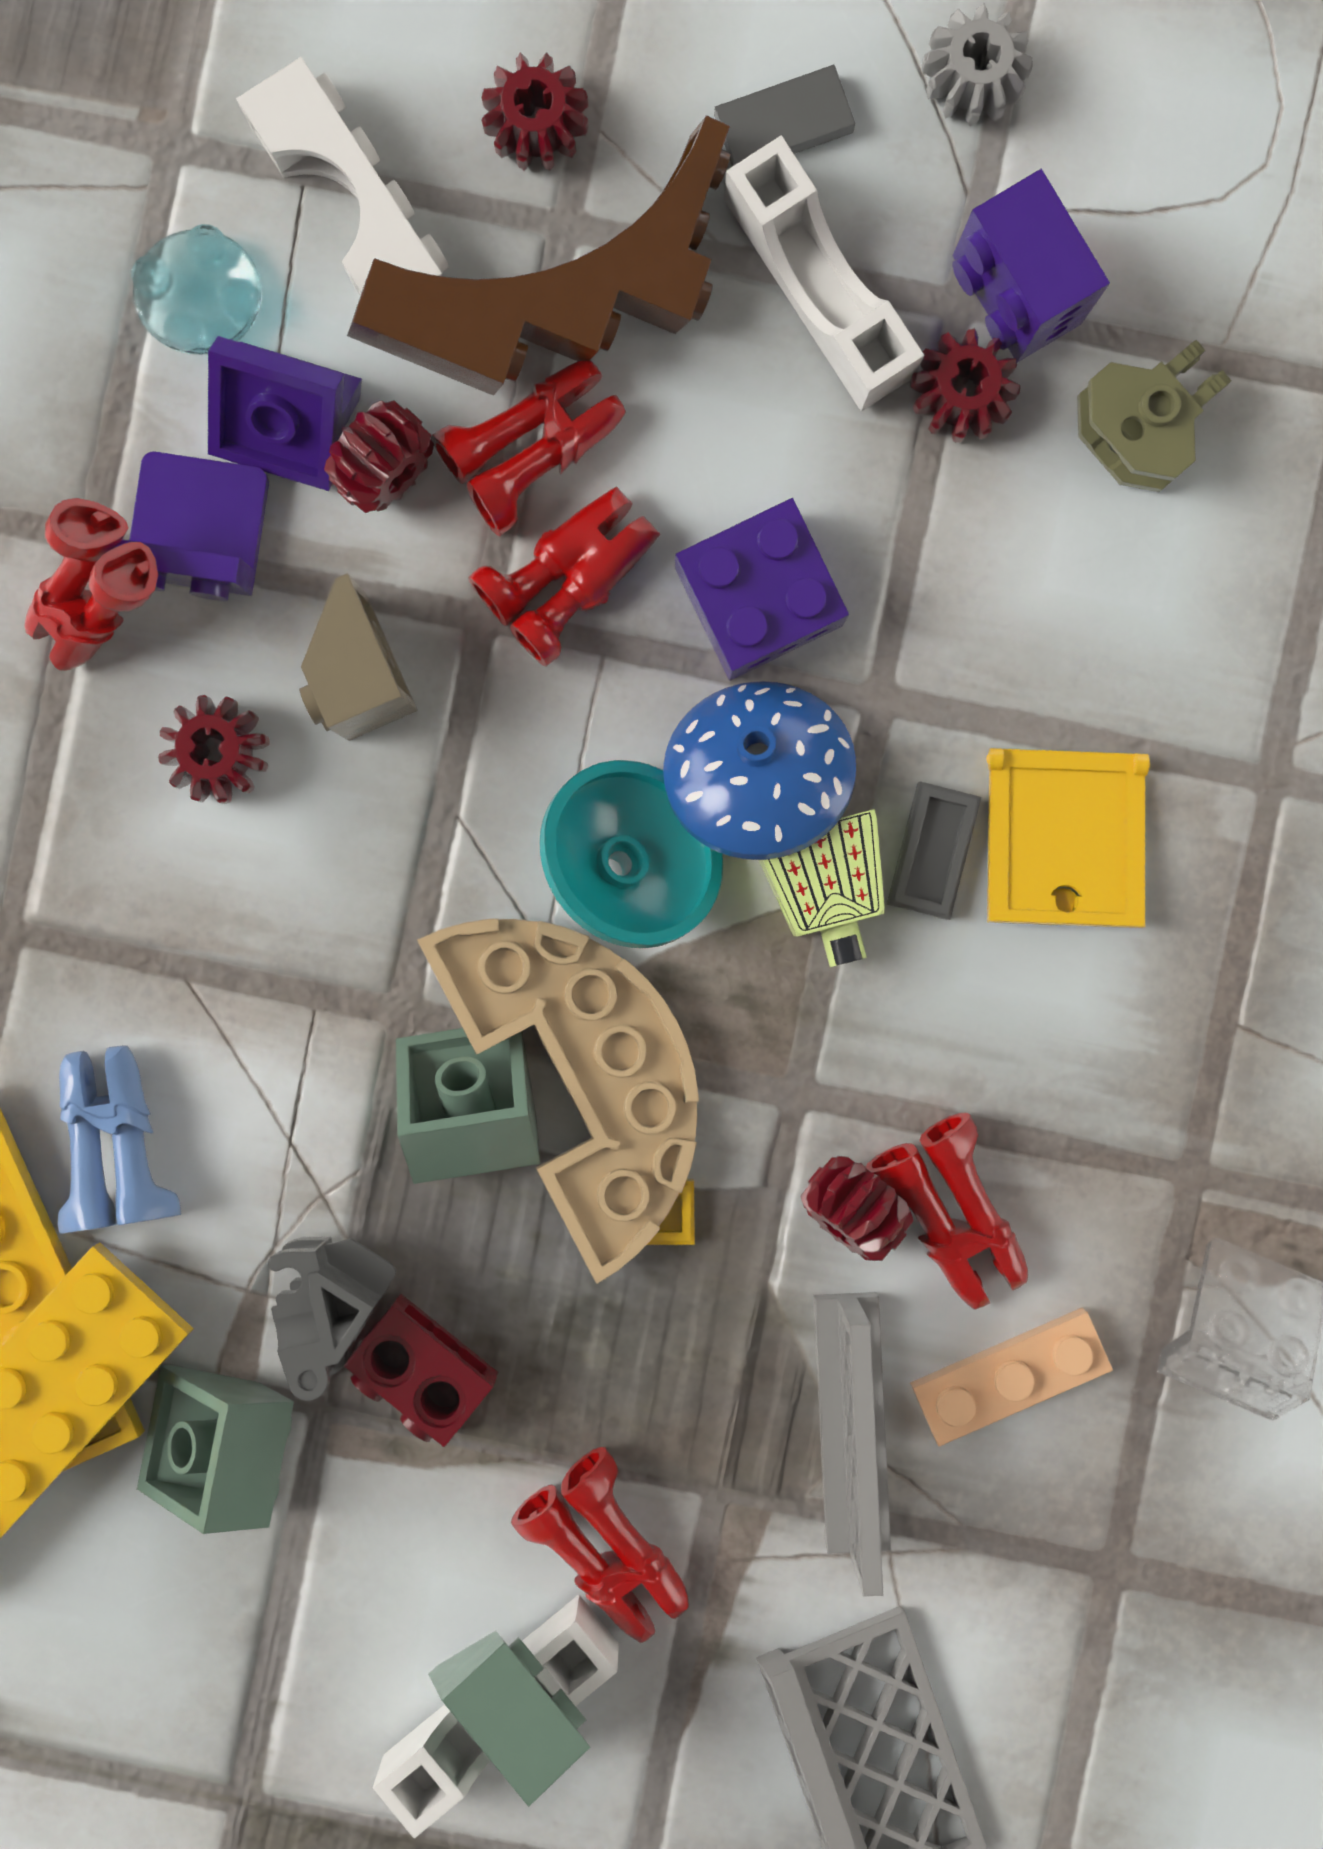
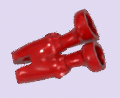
[468,486,660,667]

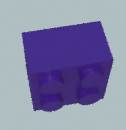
[952,168,1110,363]
[675,497,849,681]

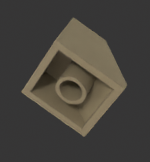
[299,573,418,741]

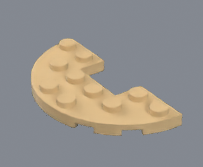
[417,919,699,1284]

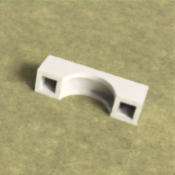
[236,57,450,295]
[724,135,924,412]
[373,1594,619,1838]

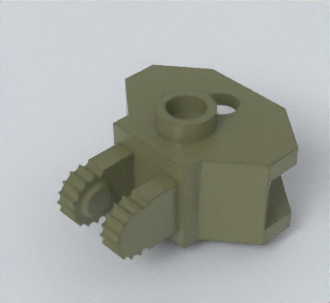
[1077,340,1232,492]

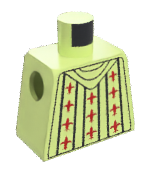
[759,809,885,967]

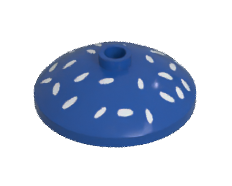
[663,681,856,860]

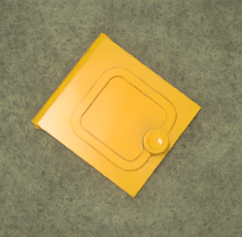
[986,748,1150,928]

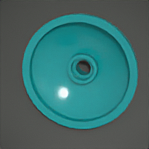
[540,760,723,948]

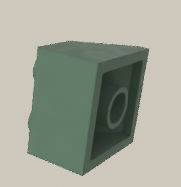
[396,1028,540,1184]
[137,1365,294,1534]
[428,1631,590,1807]

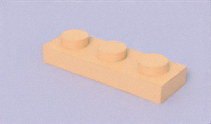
[910,1308,1113,1447]

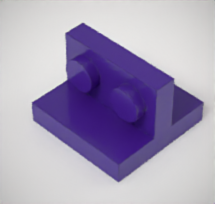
[208,336,362,491]

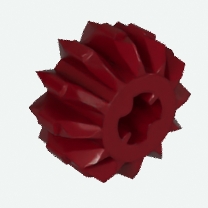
[481,52,589,171]
[910,328,1021,443]
[324,400,435,513]
[158,695,270,804]
[800,1156,914,1261]

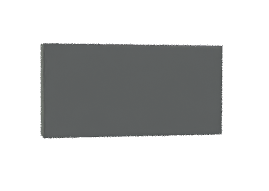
[714,64,855,167]
[886,781,982,920]

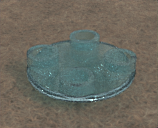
[131,224,262,355]

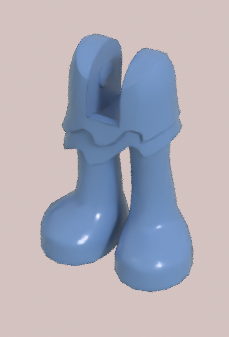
[58,1045,181,1234]

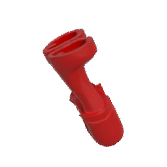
[431,360,626,537]
[24,498,158,671]
[865,1112,1028,1310]
[511,1447,689,1643]

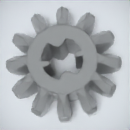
[922,3,1033,127]

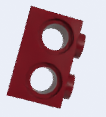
[344,1294,499,1447]

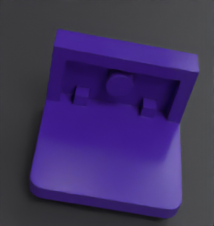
[115,451,269,601]

